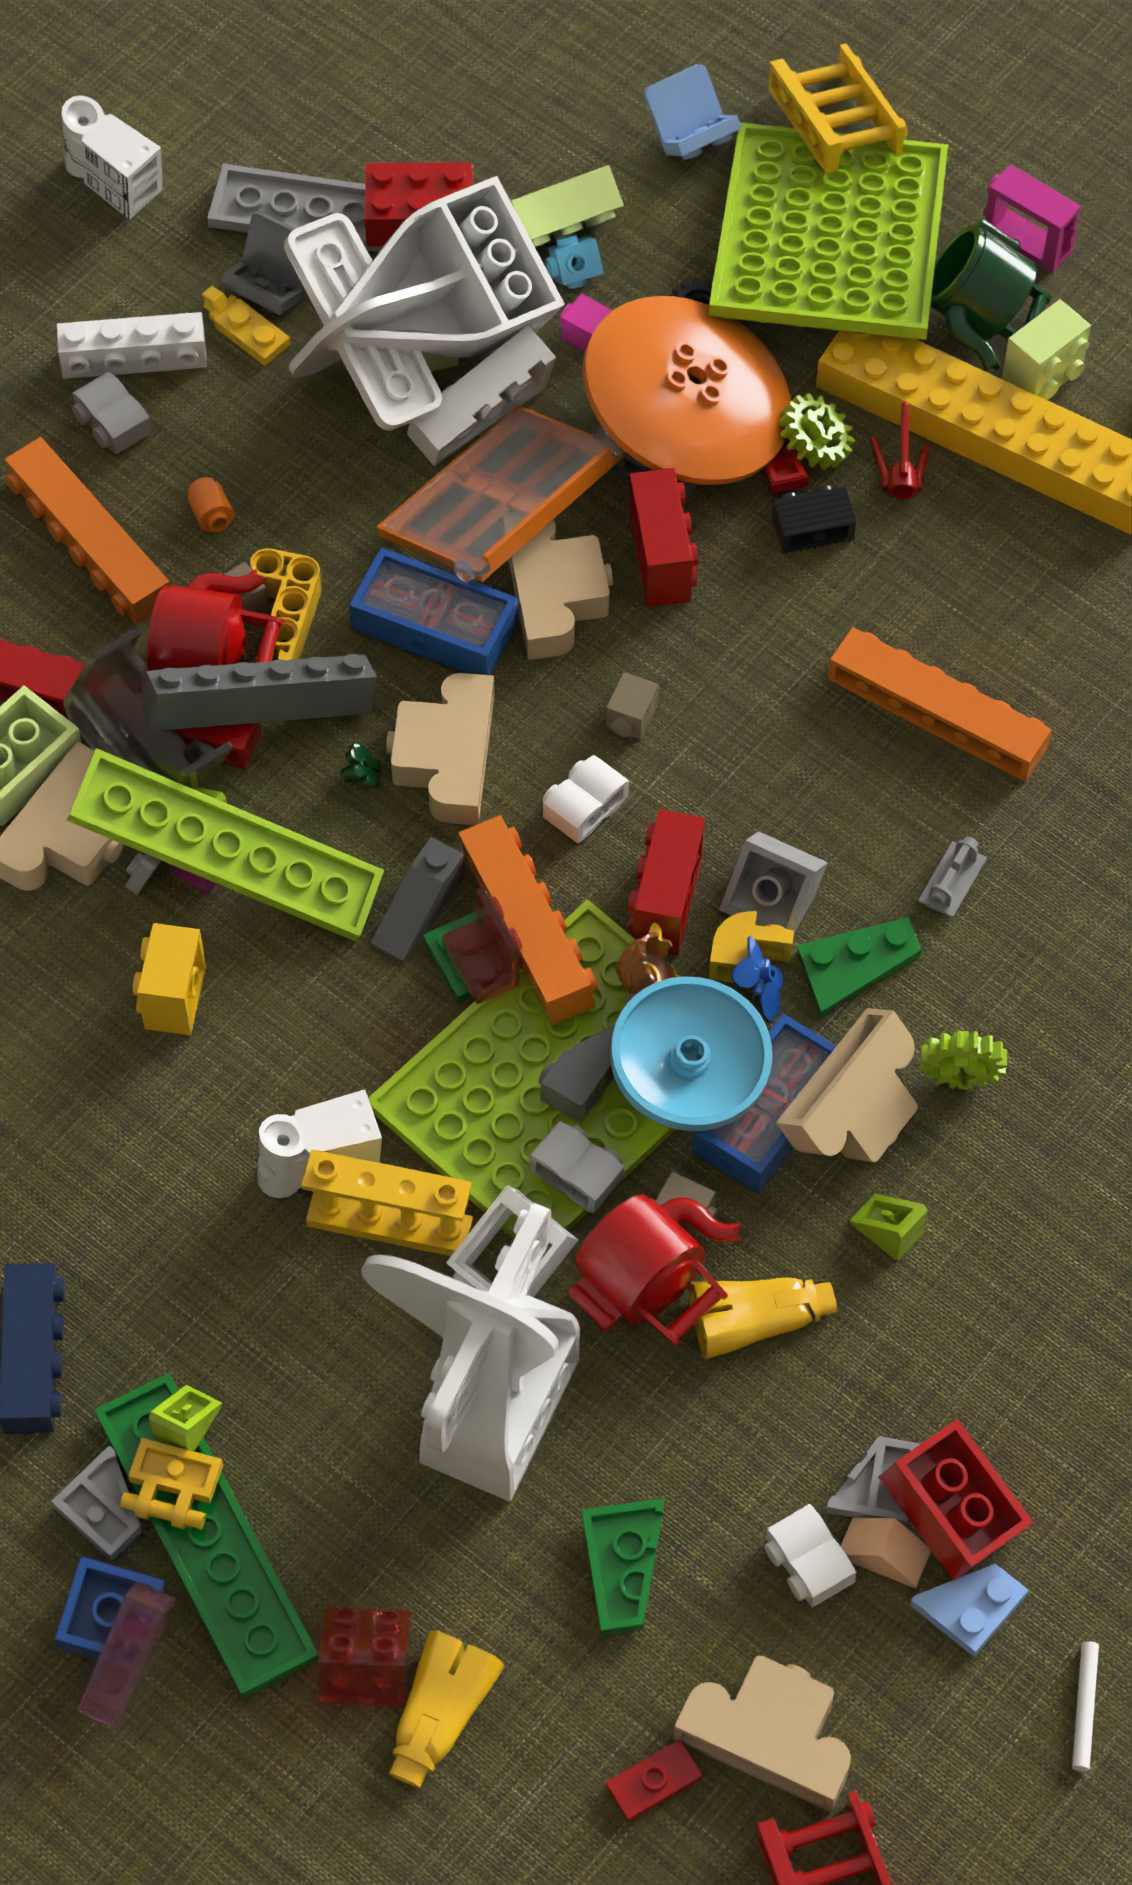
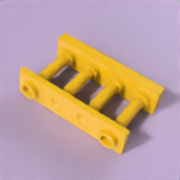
[768,44,907,173]
[301,1149,474,1256]

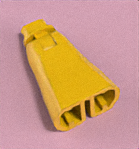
[688,1278,837,1360]
[389,1630,505,1788]

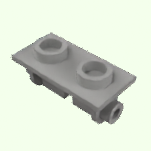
[918,836,987,918]

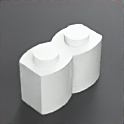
[542,755,629,843]
[764,1504,856,1608]

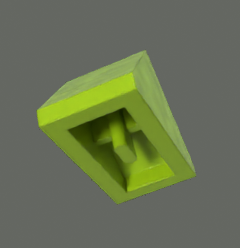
[849,1193,928,1261]
[148,1385,222,1451]

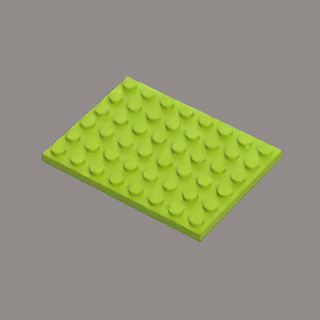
[708,122,948,340]
[368,899,679,1254]

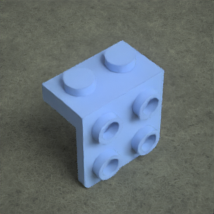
[643,64,742,160]

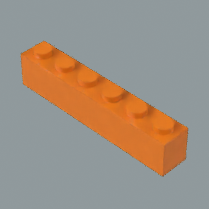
[5,437,170,625]
[828,627,1052,782]
[458,815,598,1025]

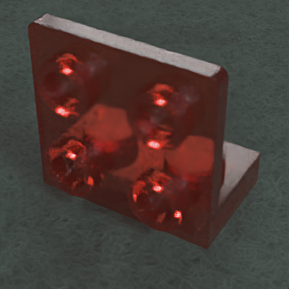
[442,887,523,1004]
[318,1606,411,1706]

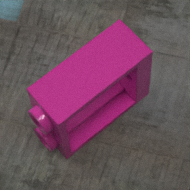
[983,164,1081,273]

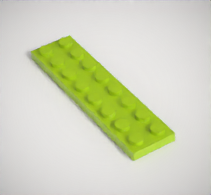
[67,748,384,942]

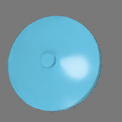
[610,977,772,1131]

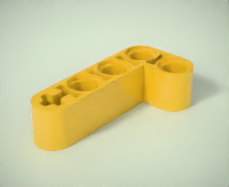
[250,548,322,661]

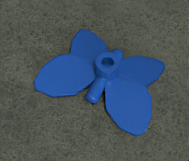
[731,936,783,1022]

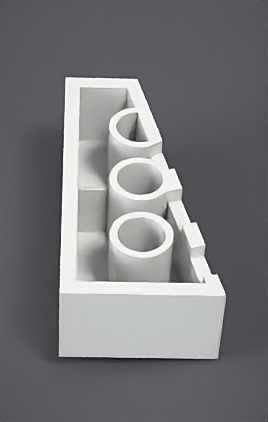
[407,325,556,467]

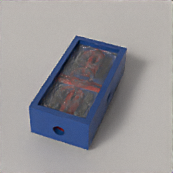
[349,548,518,675]
[692,1013,836,1194]

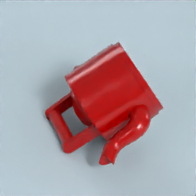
[147,569,284,671]
[569,1195,742,1347]

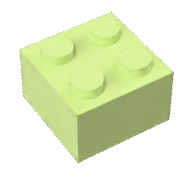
[1002,299,1091,400]

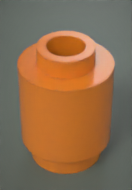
[188,477,234,532]

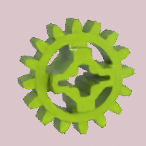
[778,393,855,470]
[920,1030,1007,1089]

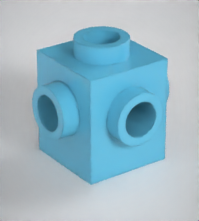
[545,234,604,289]

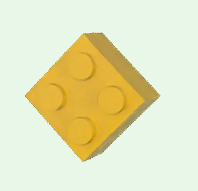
[133,923,206,1036]

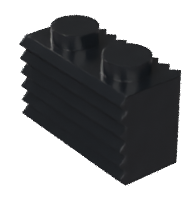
[772,485,856,554]

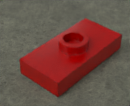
[762,438,808,494]
[606,1739,703,1823]

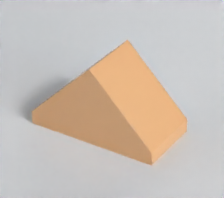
[841,1517,931,1589]

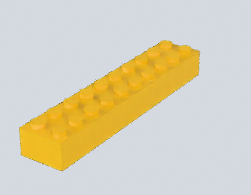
[816,330,1132,535]

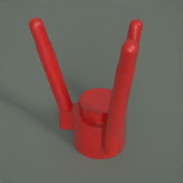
[870,402,930,499]

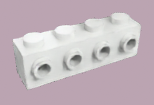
[57,312,207,379]

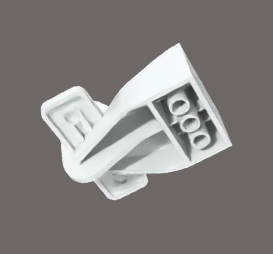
[284,176,565,431]
[361,1203,580,1502]

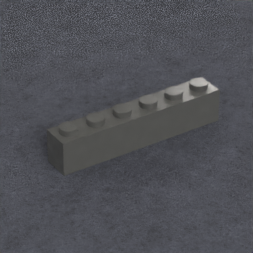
[142,654,377,731]

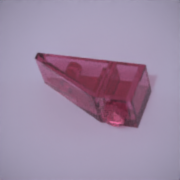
[77,1581,176,1729]

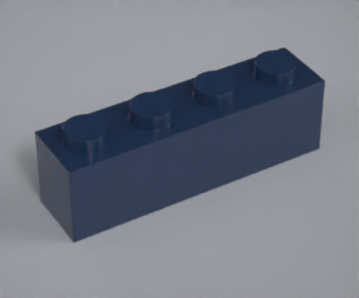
[0,1263,65,1434]

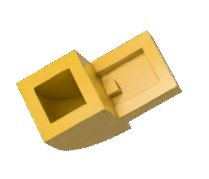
[709,911,794,983]

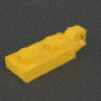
[202,286,291,366]

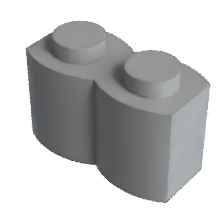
[72,372,152,454]
[529,1121,624,1214]

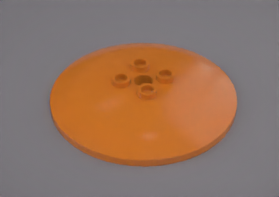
[583,296,791,485]

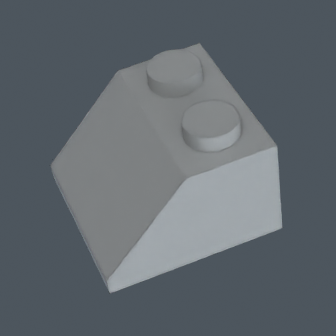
[719,831,828,933]

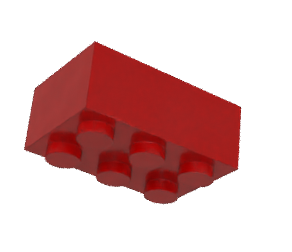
[365,162,473,246]
[629,468,698,607]
[627,809,705,956]
[878,1419,1034,1581]

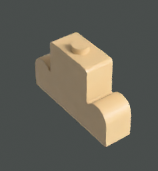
[503,514,613,660]
[386,673,495,825]
[0,741,123,891]
[776,1008,918,1162]
[673,1655,851,1812]

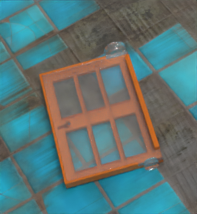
[376,405,626,583]

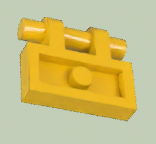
[120,1438,223,1530]

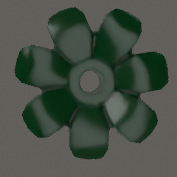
[340,741,382,789]

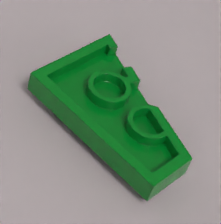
[796,917,921,1019]
[581,1498,665,1636]

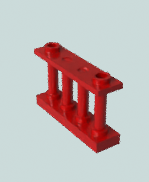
[755,1790,892,1885]

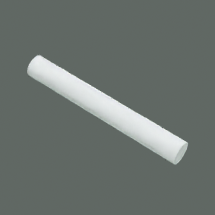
[1072,1642,1099,1772]

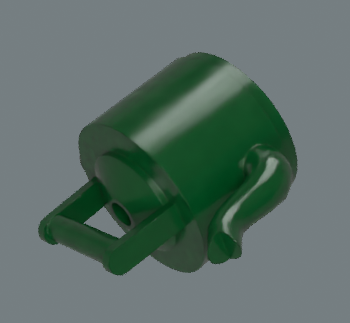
[930,219,1051,372]

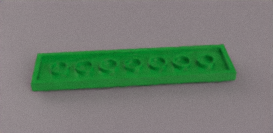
[94,1373,319,1699]

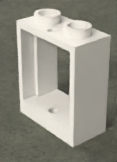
[446,1185,578,1297]

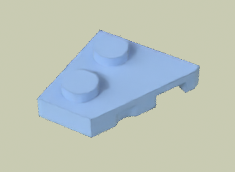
[910,1564,1029,1657]

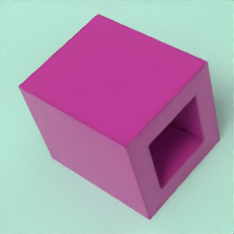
[559,294,613,352]

